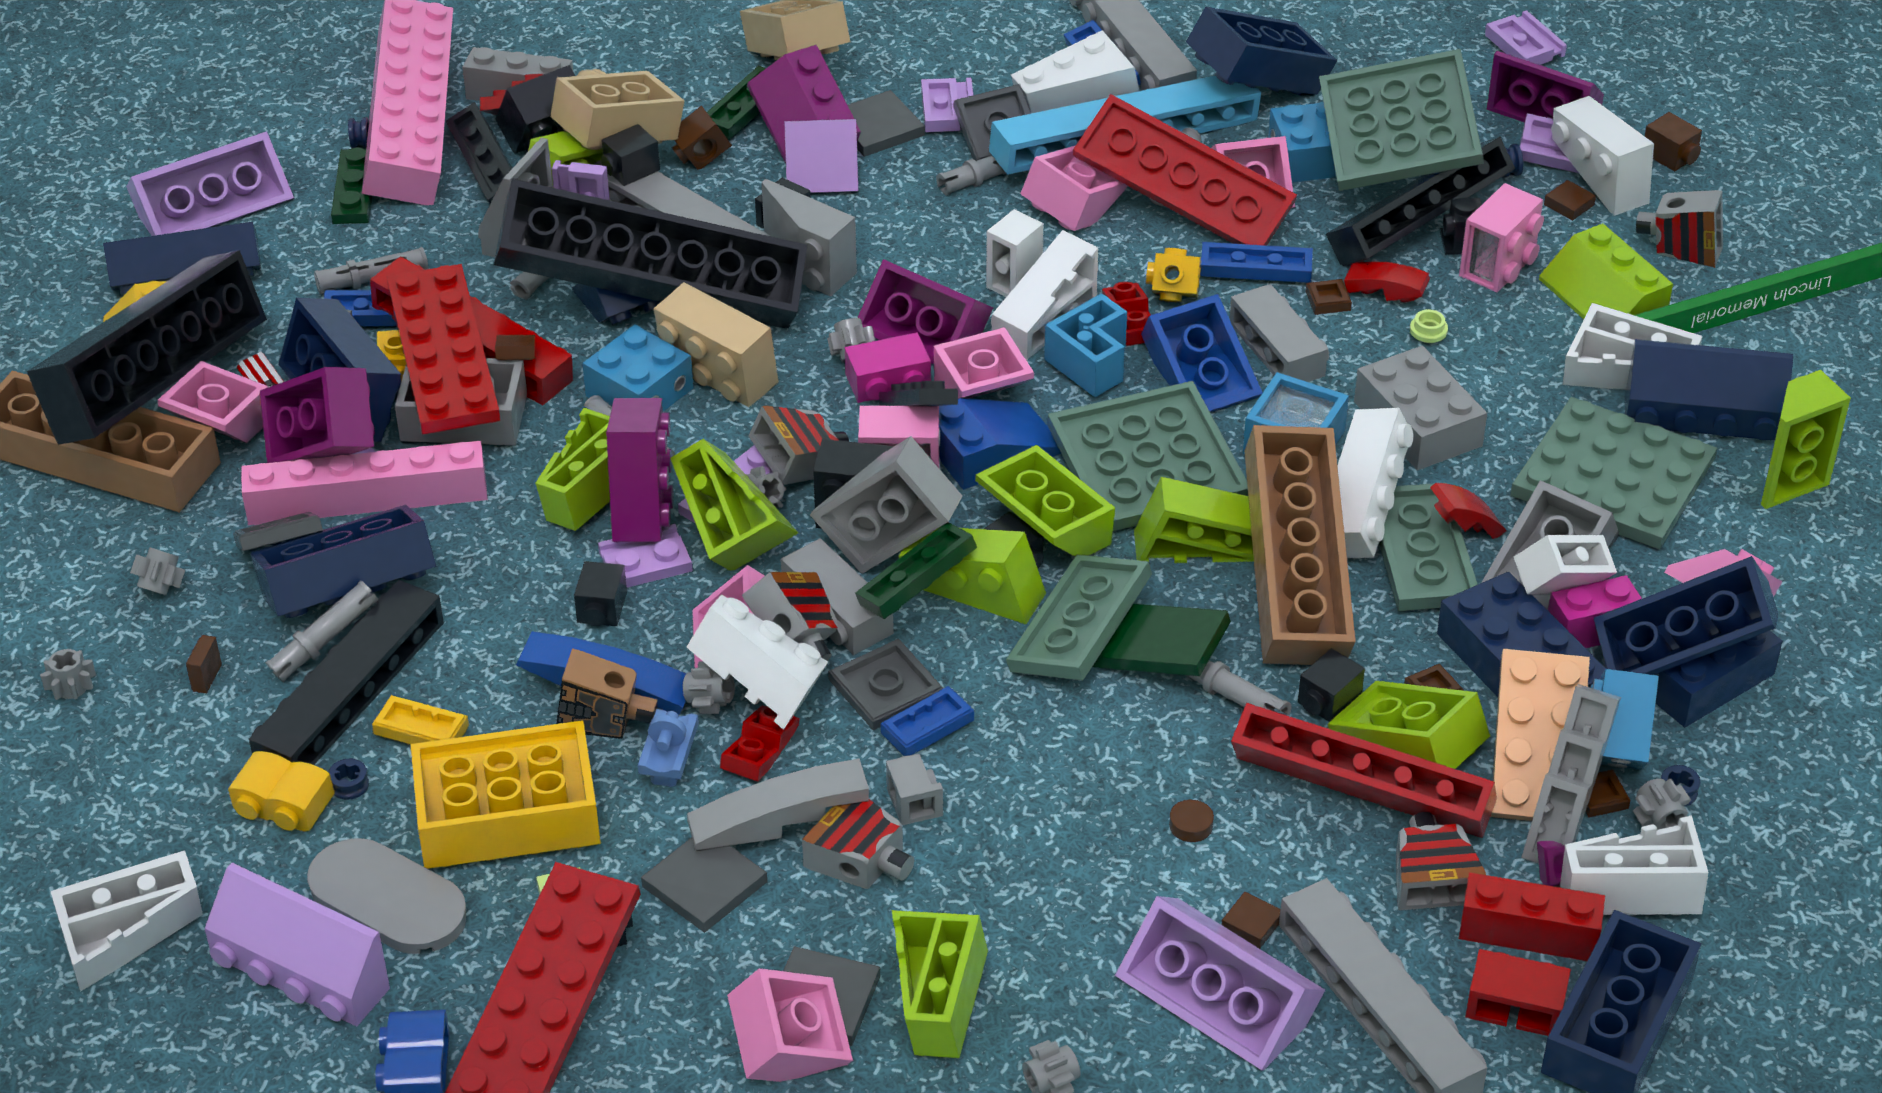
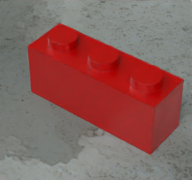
[1459,872,1605,961]

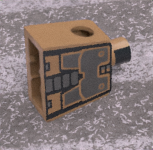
[556,648,658,739]

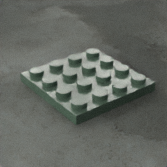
[1319,49,1484,191]
[1047,381,1248,531]
[1510,397,1718,550]

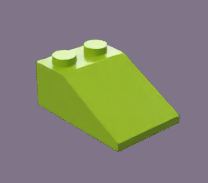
[1327,681,1490,769]

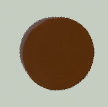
[1169,799,1214,842]

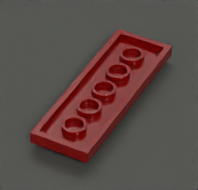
[1073,94,1297,246]
[386,264,500,435]
[445,862,641,1093]

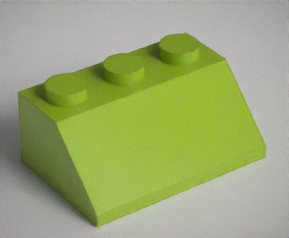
[1539,223,1673,319]
[1761,370,1851,509]
[975,445,1115,556]

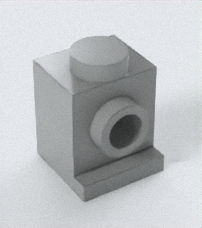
[886,754,943,825]

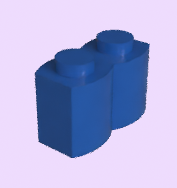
[375,1010,449,1093]

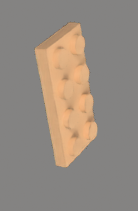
[1491,649,1590,821]

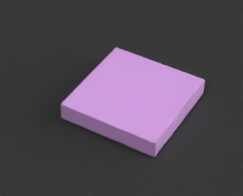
[784,119,858,193]

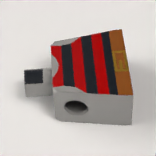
[1636,190,1723,268]
[749,406,849,485]
[742,572,839,661]
[802,799,914,889]
[1396,812,1486,910]

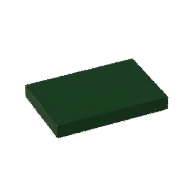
[1092,604,1231,676]

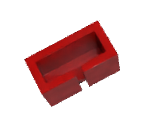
[1465,949,1571,1036]

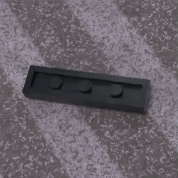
[446,102,512,204]
[879,381,958,406]

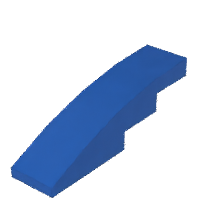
[516,631,686,715]

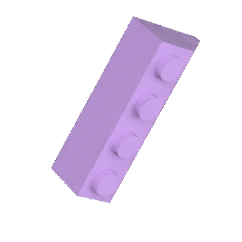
[126,131,294,236]
[205,863,390,1026]
[1115,896,1325,1070]

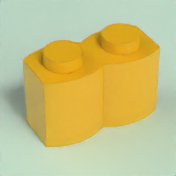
[228,751,335,831]

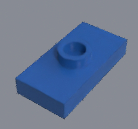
[881,686,974,756]

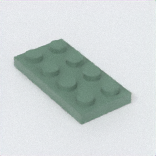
[1379,483,1478,611]
[1006,555,1152,681]

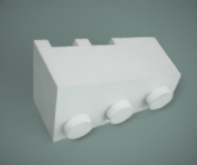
[1011,30,1139,114]
[1551,96,1654,216]
[991,230,1098,360]
[1563,303,1702,390]
[687,594,828,730]
[1560,815,1709,916]
[51,851,203,992]

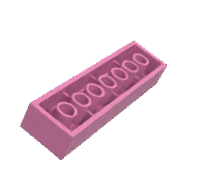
[362,0,453,205]

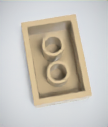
[740,0,850,60]
[550,71,685,150]
[654,282,779,407]

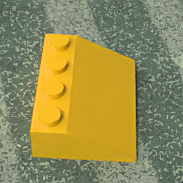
[410,720,601,869]

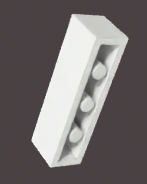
[1337,408,1413,558]

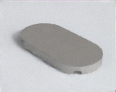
[307,838,466,954]

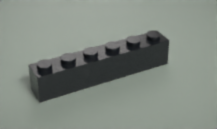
[1326,137,1515,266]
[249,580,444,765]

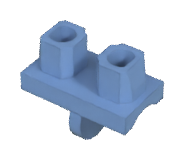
[638,709,699,787]

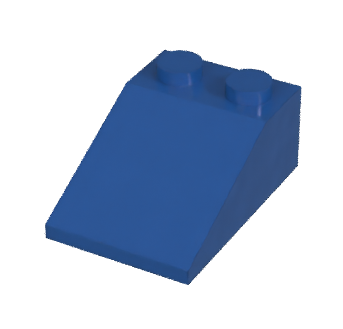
[1141,294,1263,413]
[939,398,1061,490]

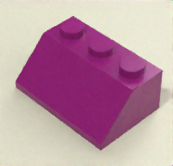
[747,44,861,163]
[1487,51,1604,123]
[858,259,993,364]

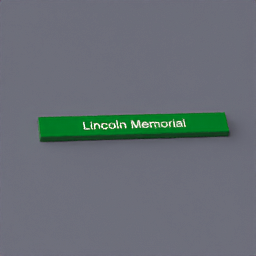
[1634,243,1882,333]

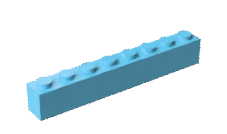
[989,76,1261,175]

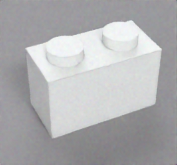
[986,209,1044,297]
[1514,535,1617,594]

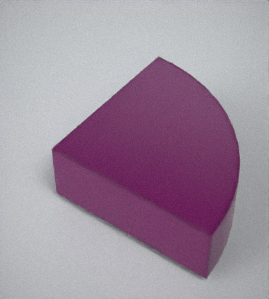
[1537,841,1565,886]

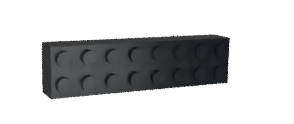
[494,179,807,328]
[27,250,267,445]

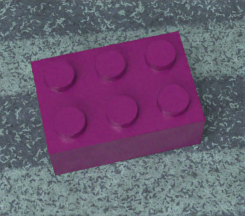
[260,367,374,463]
[606,398,674,542]

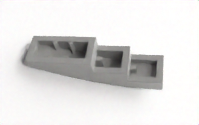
[1521,684,1621,863]
[687,758,869,850]

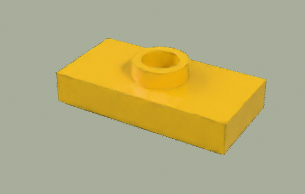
[372,695,469,744]

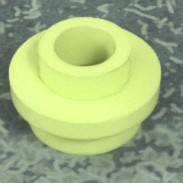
[1410,310,1448,343]

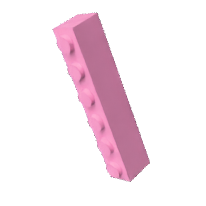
[242,441,488,526]

